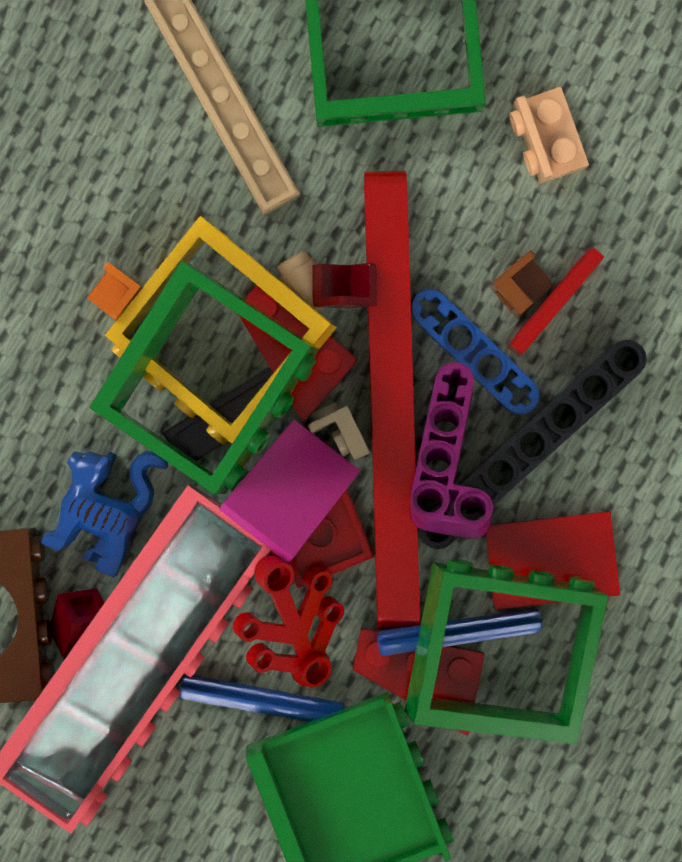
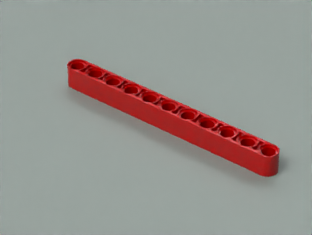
[364,171,420,629]

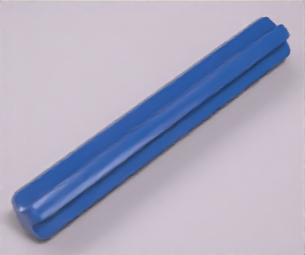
[377,608,542,656]
[180,675,345,722]

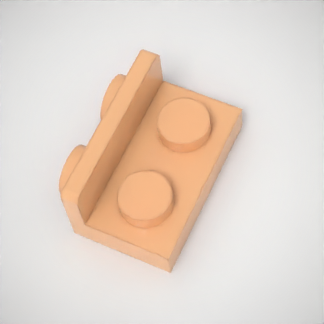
[509,87,589,184]

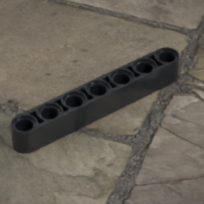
[417,340,647,549]

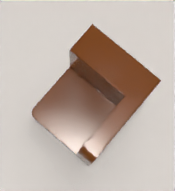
[489,250,553,318]

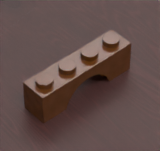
[0,527,55,703]

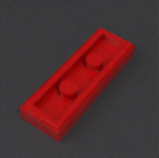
[507,247,604,357]

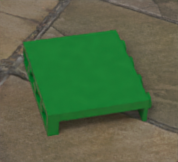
[246,692,454,862]

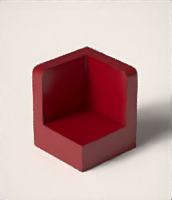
[312,263,377,309]
[51,588,104,660]

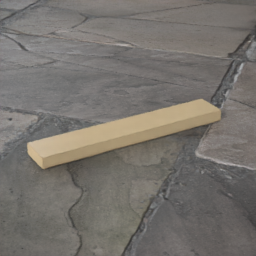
[143,0,300,216]

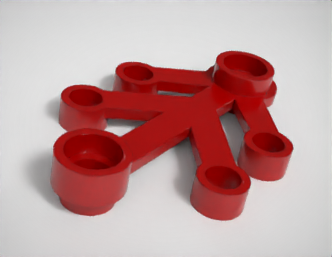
[232,556,344,688]

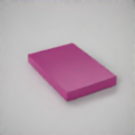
[219,419,360,564]

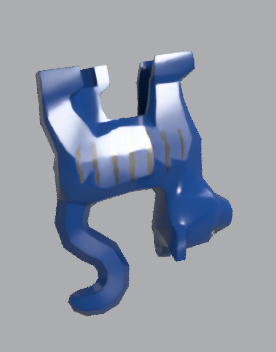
[41,451,168,578]

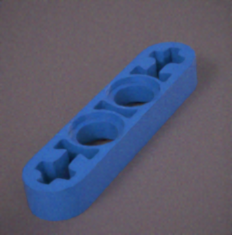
[411,289,540,415]

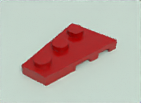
[238,285,358,424]
[353,627,485,736]

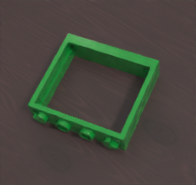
[305,0,486,127]
[89,261,319,495]
[404,559,608,744]

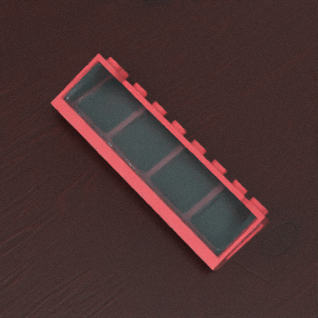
[0,484,277,833]

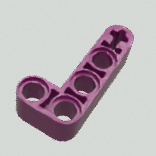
[410,363,493,539]

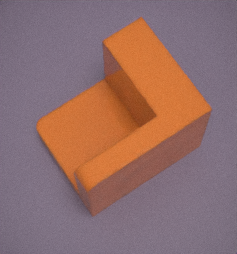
[87,261,142,321]

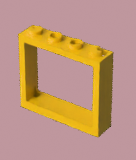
[104,216,337,445]

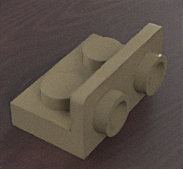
[308,402,370,461]

